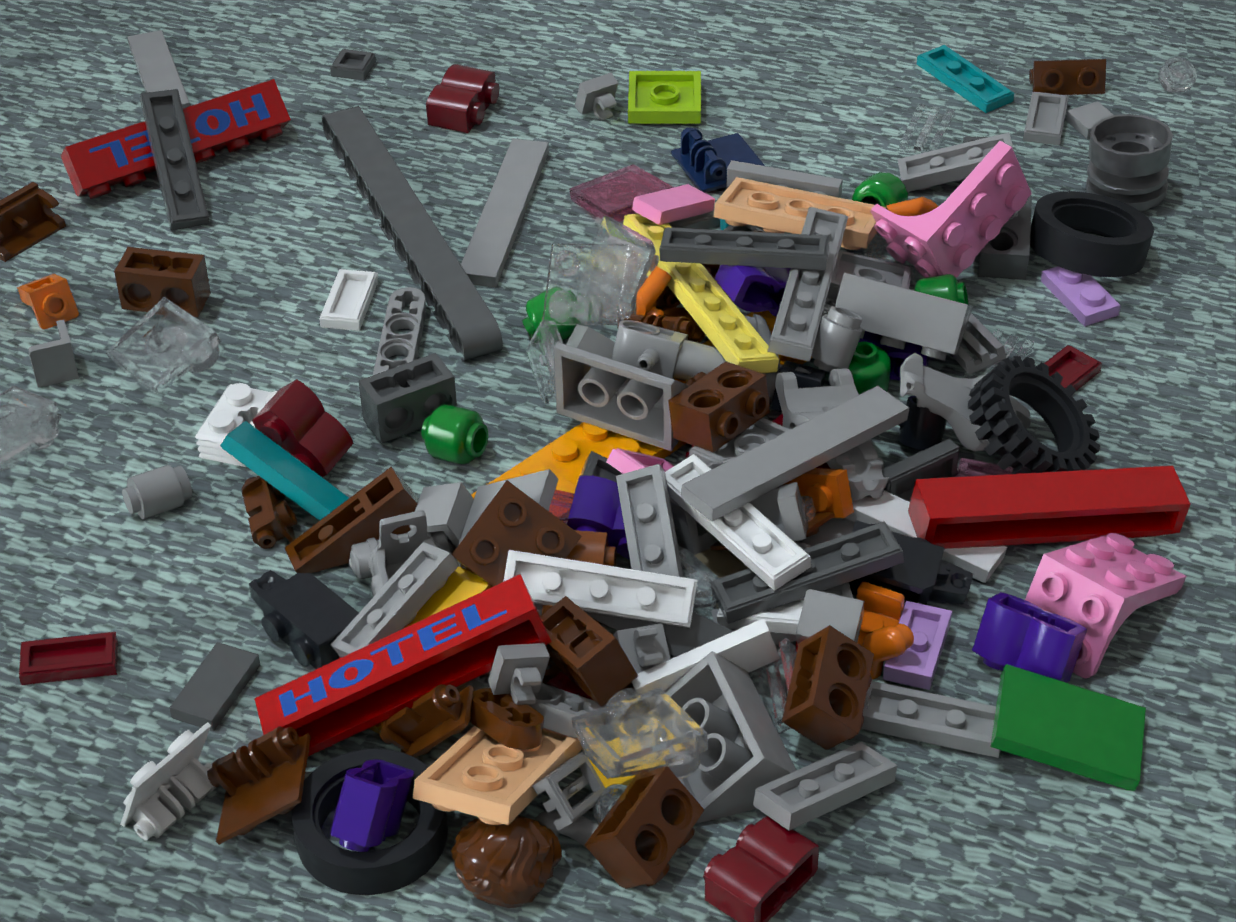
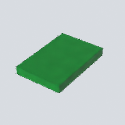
[990,664,1146,791]

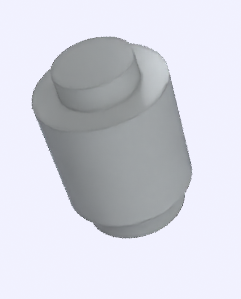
[811,306,863,372]
[122,465,192,520]

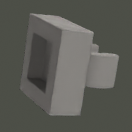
[575,73,618,121]
[613,623,671,674]
[488,643,550,705]

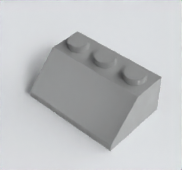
[835,273,973,361]
[554,342,689,451]
[643,651,796,823]

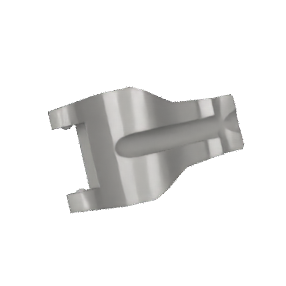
[900,353,1031,453]
[775,368,889,501]

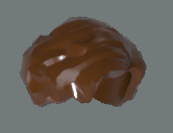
[451,815,562,908]

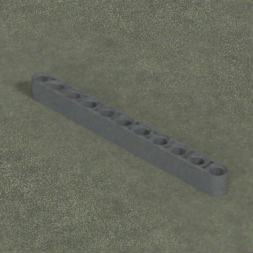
[322,106,503,361]

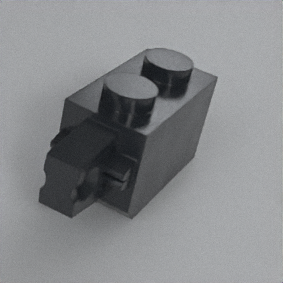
[847,520,973,606]
[249,570,359,669]

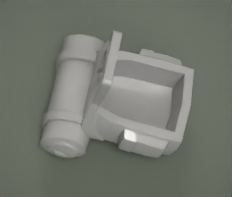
[349,510,453,597]

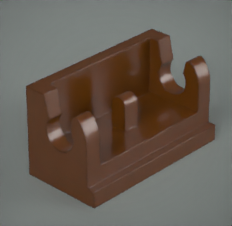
[0,182,66,262]

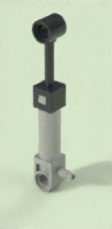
[612,320,947,450]

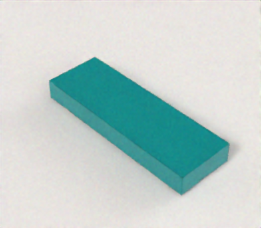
[917,45,1014,113]
[220,421,349,521]

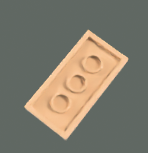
[714,177,886,250]
[413,726,586,825]

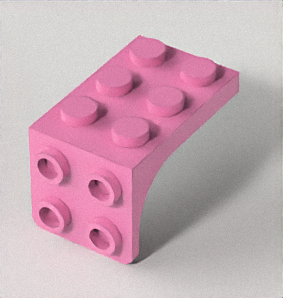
[870,141,1032,278]
[1025,533,1187,678]

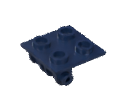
[671,127,765,193]

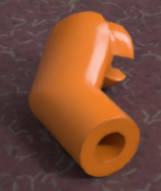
[886,197,939,216]
[636,266,672,317]
[862,624,914,679]

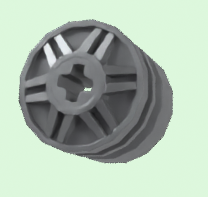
[1086,114,1173,211]

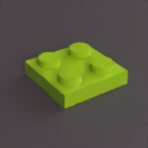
[628,71,701,124]

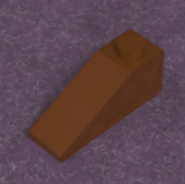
[285,467,419,573]

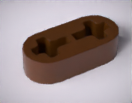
[470,688,544,750]

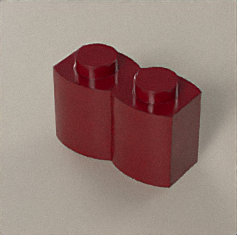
[426,64,500,133]
[252,379,354,478]
[703,816,819,922]

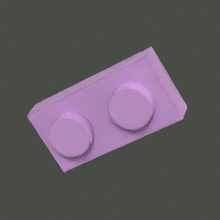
[1041,266,1120,326]
[883,601,952,690]

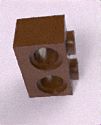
[114,247,211,318]
[668,361,770,453]
[541,596,638,707]
[782,625,874,750]
[585,766,705,889]

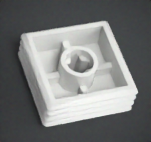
[195,383,277,467]

